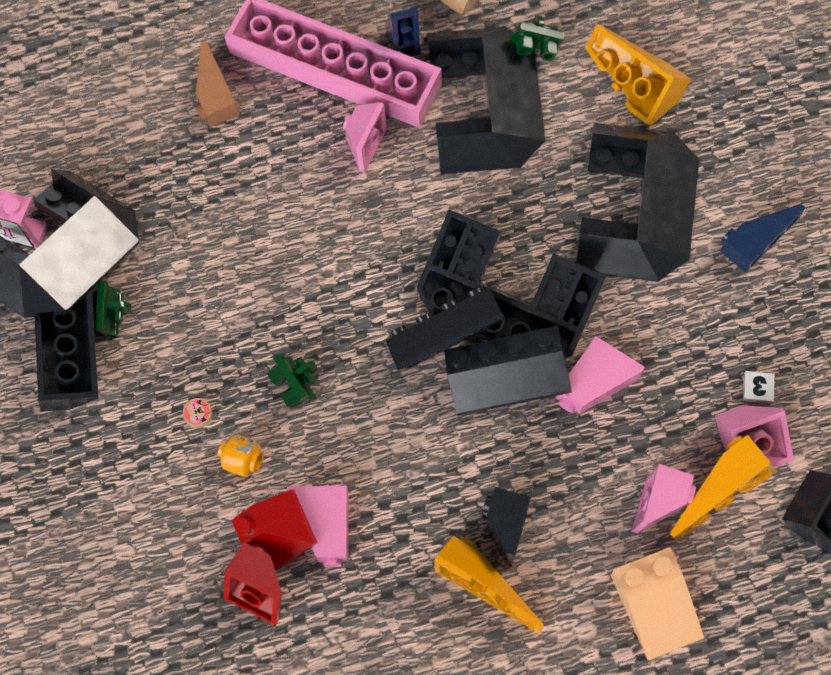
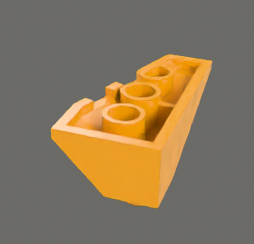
[585,24,691,125]
[670,435,777,540]
[434,536,544,634]

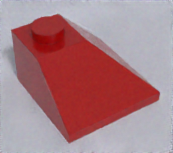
[231,489,318,571]
[223,542,282,626]

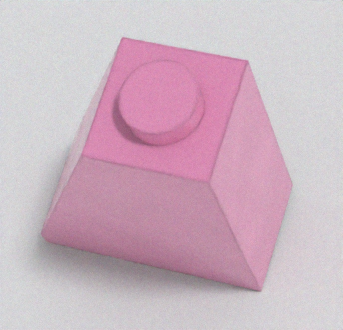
[556,336,645,414]
[287,485,349,567]

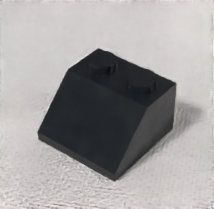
[782,470,831,554]
[482,487,531,567]

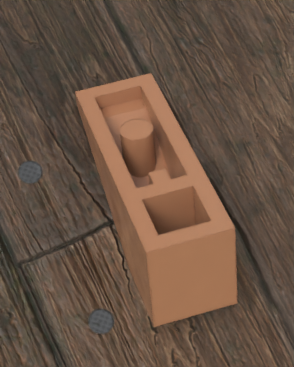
[195,40,239,127]

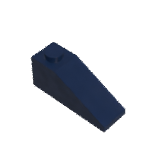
[386,7,420,56]
[720,204,805,273]

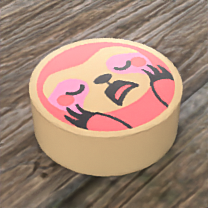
[183,398,213,428]

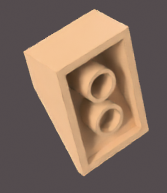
[611,547,704,661]

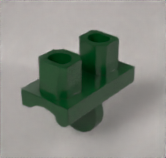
[510,15,565,61]
[92,281,131,338]
[267,354,318,408]

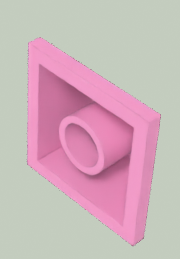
[343,102,387,173]
[715,406,794,467]
[632,464,696,534]

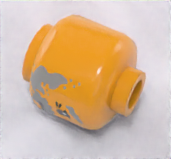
[218,435,264,477]

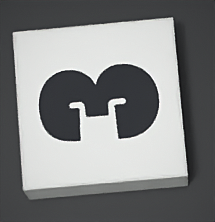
[743,371,775,404]

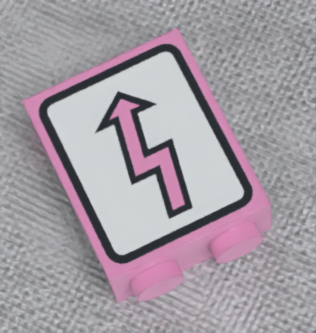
[0,190,49,249]

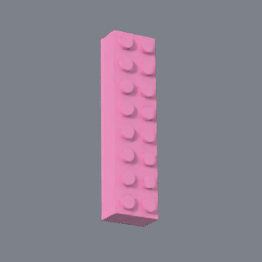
[225,0,442,128]

